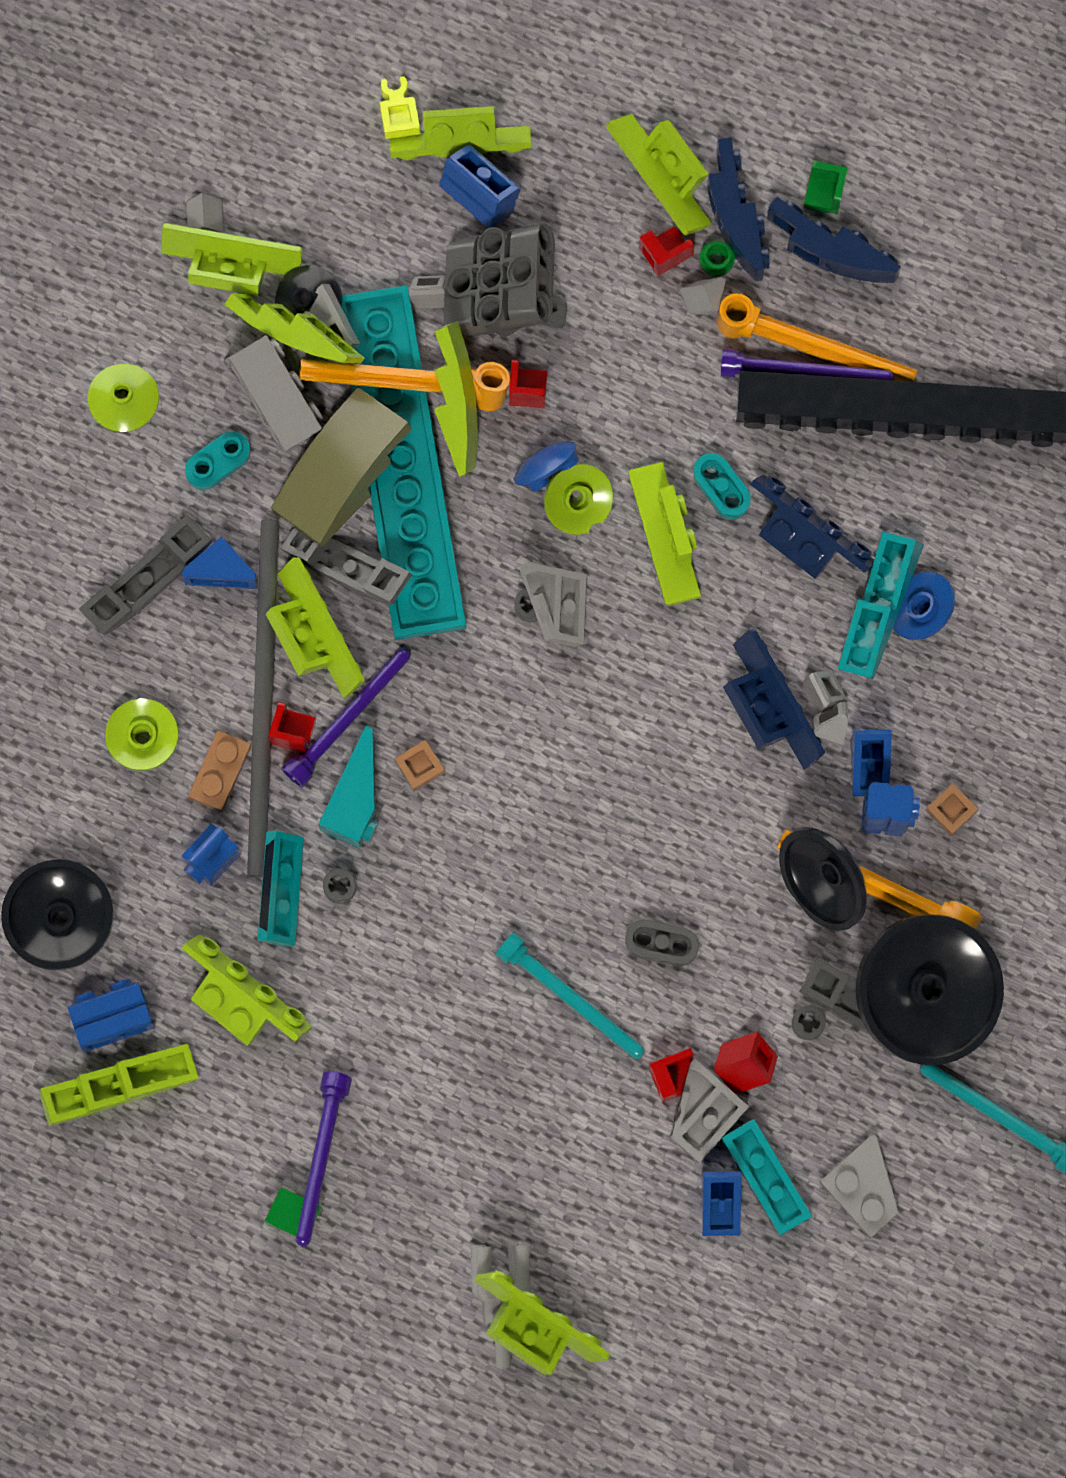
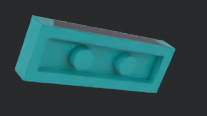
[257,830,304,947]
[721,1119,812,1237]

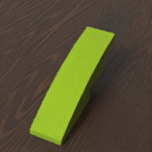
[224,293,364,364]
[434,321,478,477]
[38,1044,199,1127]

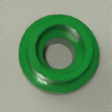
[699,241,735,276]

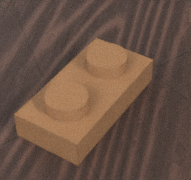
[188,730,252,812]

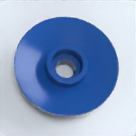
[893,572,955,640]

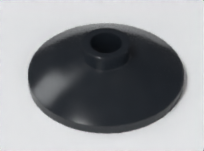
[275,265,342,316]

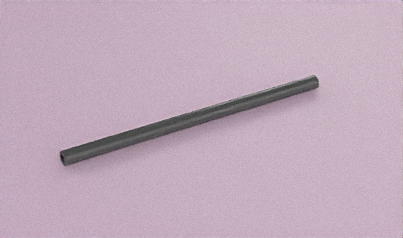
[247,519,279,878]

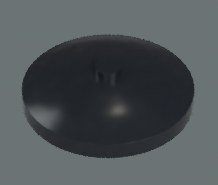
[856,914,1004,1065]

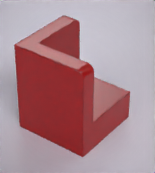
[639,227,695,277]
[509,360,548,408]
[268,702,316,754]
[714,1031,778,1094]
[648,1048,694,1103]

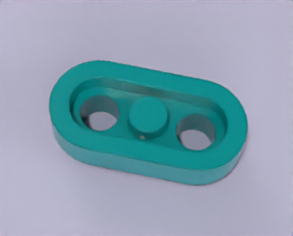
[185,432,251,490]
[693,453,751,520]

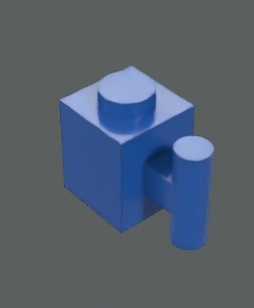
[181,823,241,886]

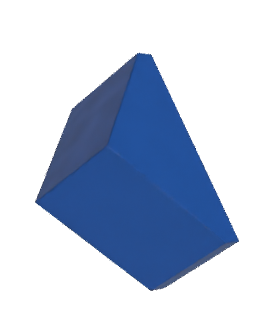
[182,536,258,589]
[850,730,892,797]
[701,1172,742,1236]

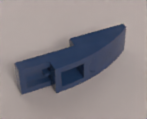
[707,137,770,281]
[767,197,901,283]

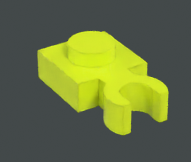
[379,76,420,139]

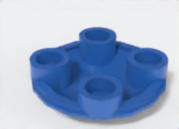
[513,441,579,492]

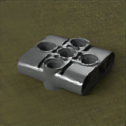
[444,223,555,338]

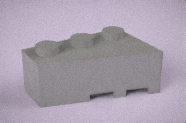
[223,336,323,452]

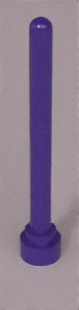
[721,348,894,381]
[281,648,410,788]
[296,1071,352,1247]

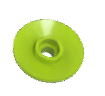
[88,363,159,432]
[544,463,613,535]
[105,699,179,771]

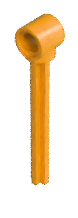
[716,293,918,382]
[299,359,510,412]
[777,829,983,931]

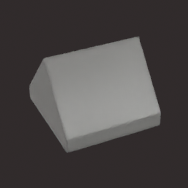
[186,193,223,233]
[409,275,445,308]
[679,277,726,315]
[803,670,847,714]
[813,701,849,746]

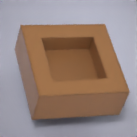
[394,739,445,791]
[925,783,979,837]

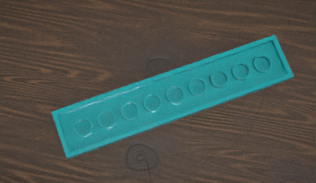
[341,285,466,641]

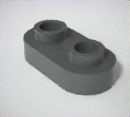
[625,919,699,966]

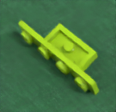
[390,106,532,160]
[606,114,712,236]
[161,223,303,296]
[628,462,701,606]
[266,557,364,698]
[181,935,312,1046]
[474,1271,610,1375]

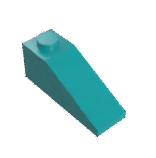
[318,726,378,849]

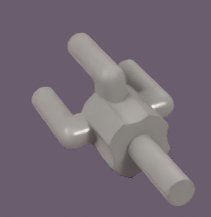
[471,1243,530,1369]

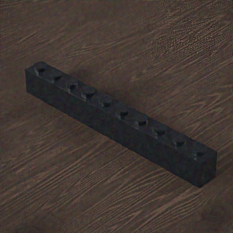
[736,371,1066,447]

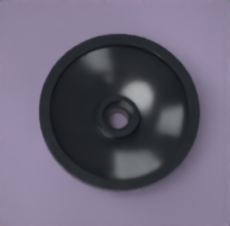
[779,827,867,931]
[1,859,114,971]

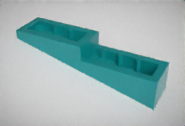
[838,531,924,679]

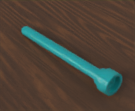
[495,932,644,1059]
[920,1064,1066,1175]

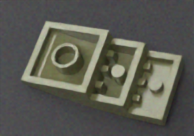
[271,387,412,547]

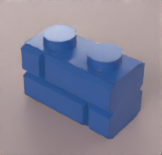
[439,145,521,228]
[861,782,920,837]
[67,979,155,1053]

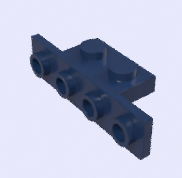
[750,475,874,579]
[723,628,825,770]

